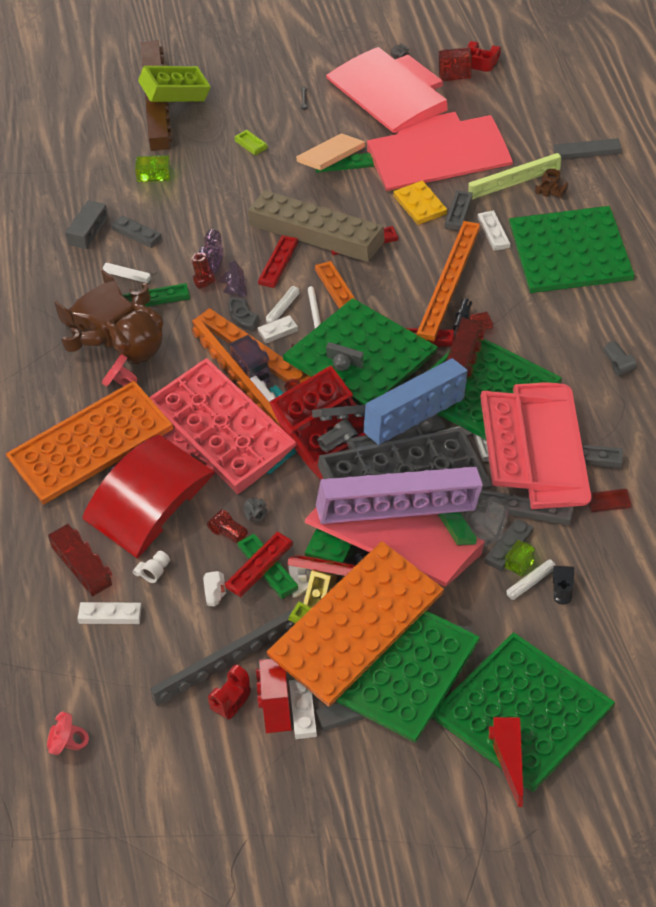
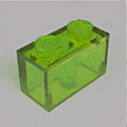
[135,155,171,182]

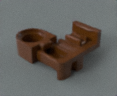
[535,169,568,198]

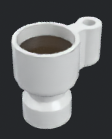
[132,551,170,583]

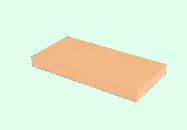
[296,133,365,170]

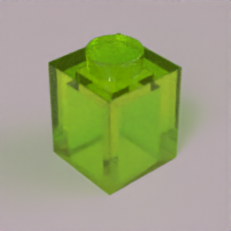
[505,540,535,577]

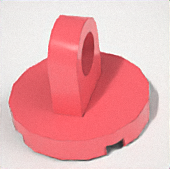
[102,354,138,387]
[47,711,89,755]

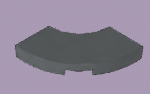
[229,297,259,331]

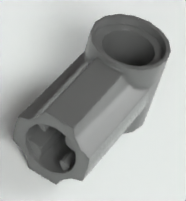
[603,341,636,376]
[318,418,358,453]

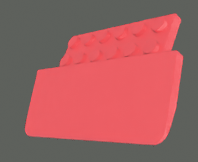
[480,382,591,509]

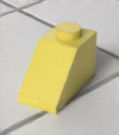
[304,570,338,608]

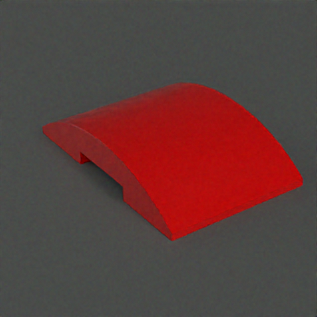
[270,365,366,480]
[82,434,215,559]

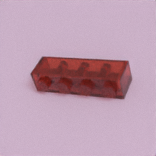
[447,318,486,379]
[48,524,112,597]

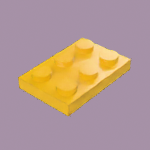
[393,180,447,225]

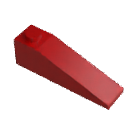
[489,717,523,807]

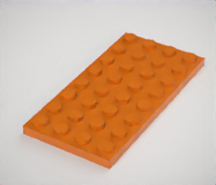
[6,381,174,505]
[267,541,444,707]

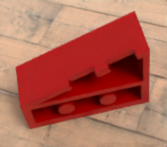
[256,659,292,733]

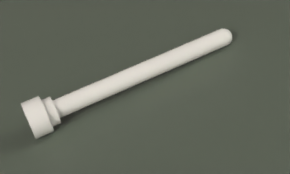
[307,286,321,328]

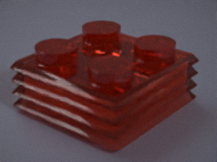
[439,47,472,81]

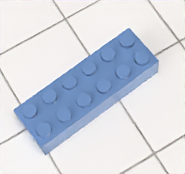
[364,358,468,445]

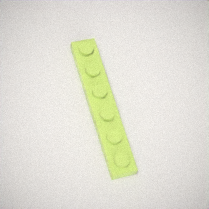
[468,153,561,199]

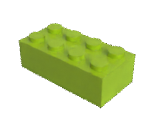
[138,66,211,102]

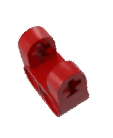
[465,41,501,72]
[208,665,251,720]

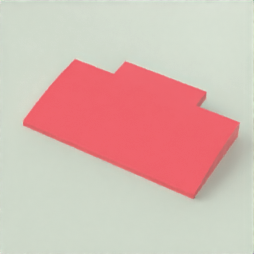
[326,47,448,133]
[367,112,513,191]
[149,358,297,495]
[305,508,485,587]

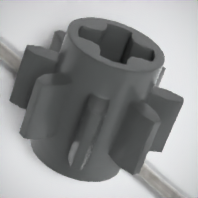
[391,43,410,59]
[243,497,267,522]

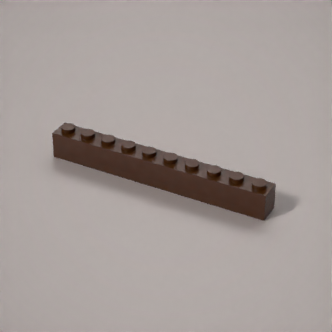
[140,40,172,151]

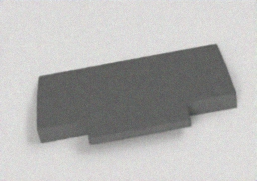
[317,425,492,490]

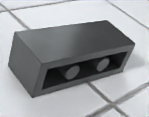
[65,200,108,249]

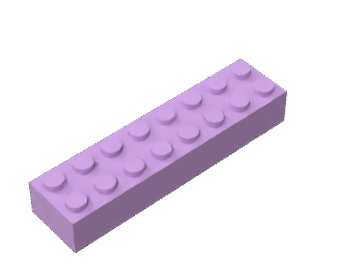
[316,467,483,524]

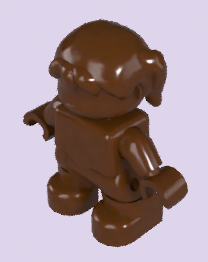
[54,270,163,364]

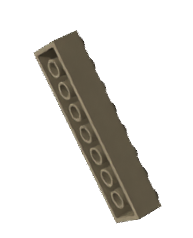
[248,190,385,262]

